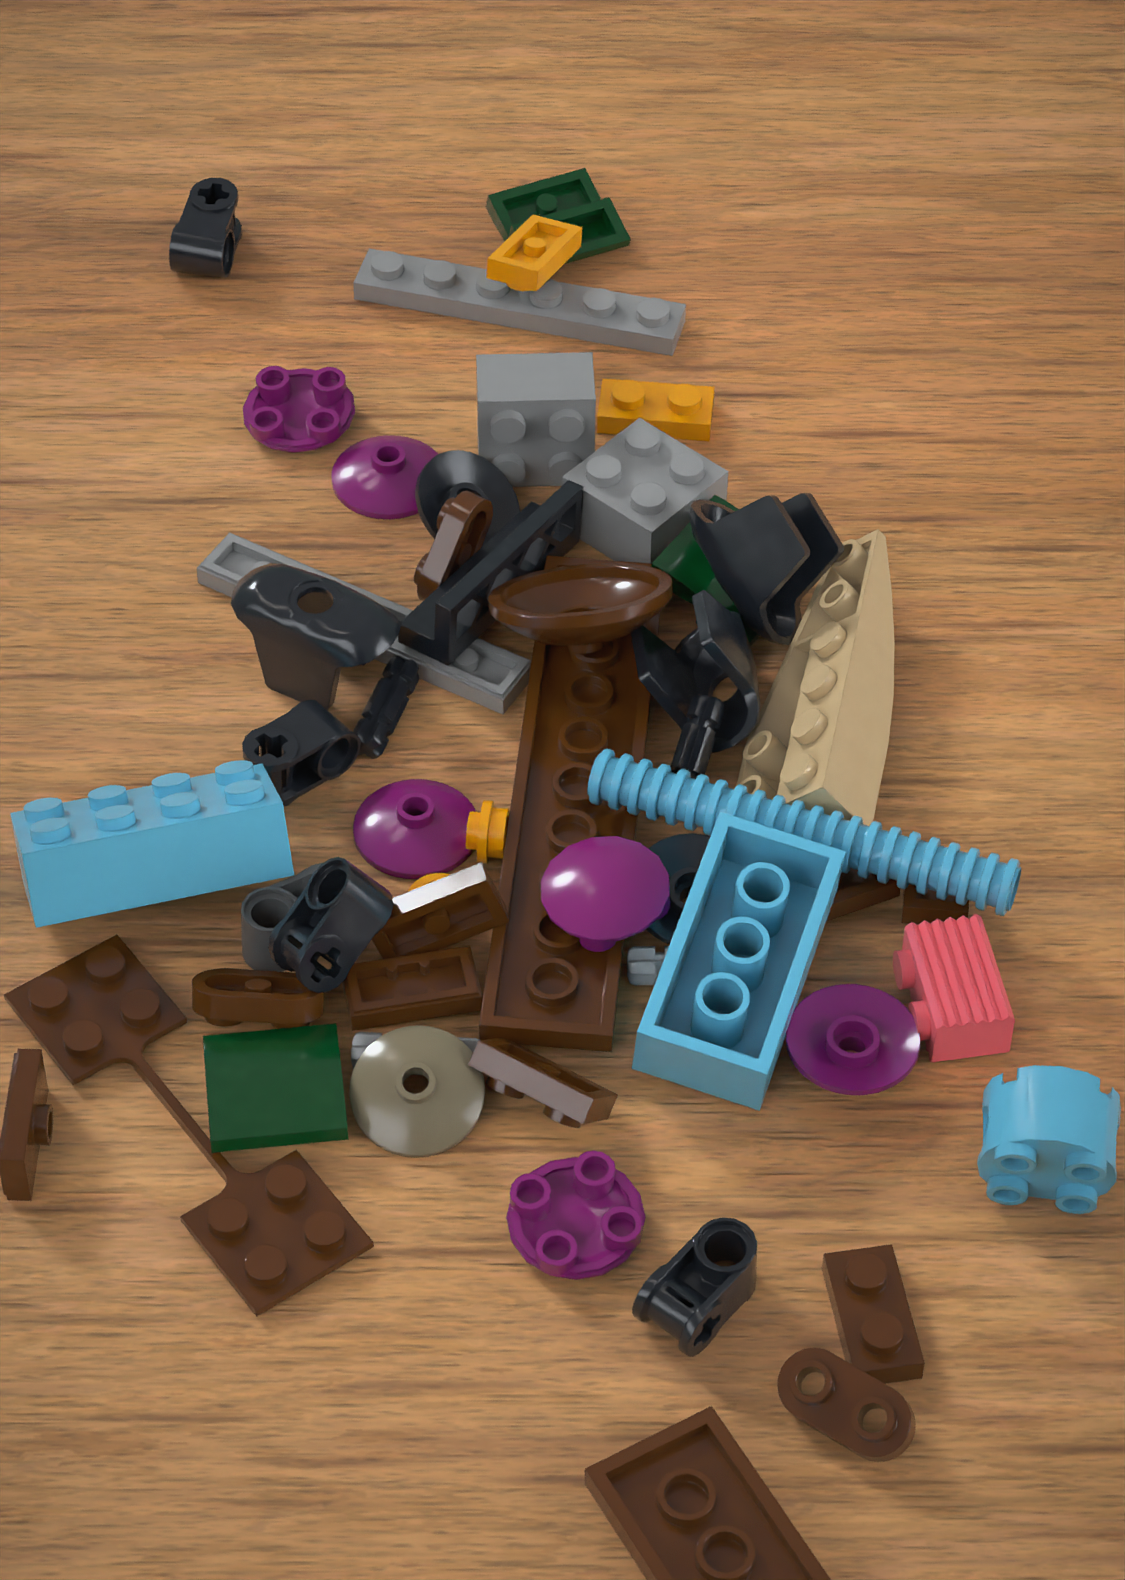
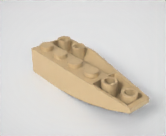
[736,529,895,826]

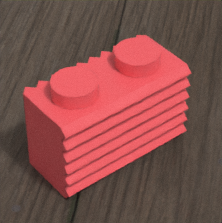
[893,914,1015,1062]

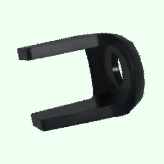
[690,493,844,645]
[231,563,402,710]
[631,590,760,753]

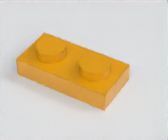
[486,215,583,291]
[597,378,715,442]

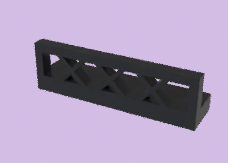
[398,480,584,666]

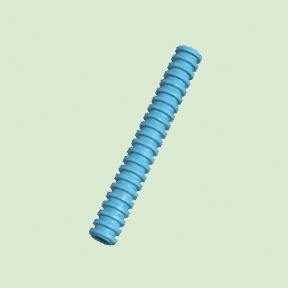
[587,748,1022,916]

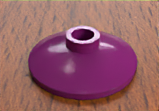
[332,435,438,519]
[353,779,476,879]
[786,984,920,1095]

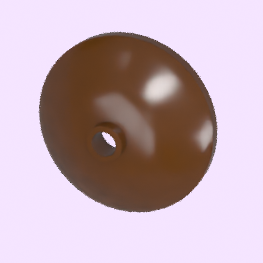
[488,563,673,654]

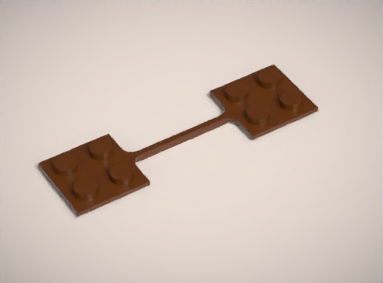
[4,935,374,1316]

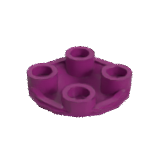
[243,366,356,453]
[541,836,670,952]
[506,1150,646,1280]

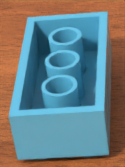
[10,760,294,928]
[632,812,846,1111]

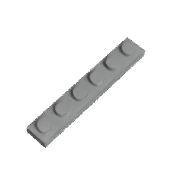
[353,248,686,356]

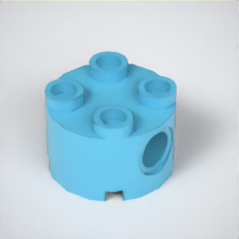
[977,1065,1121,1214]

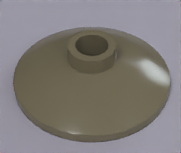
[349,1026,485,1158]

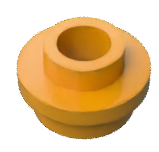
[466,800,510,864]

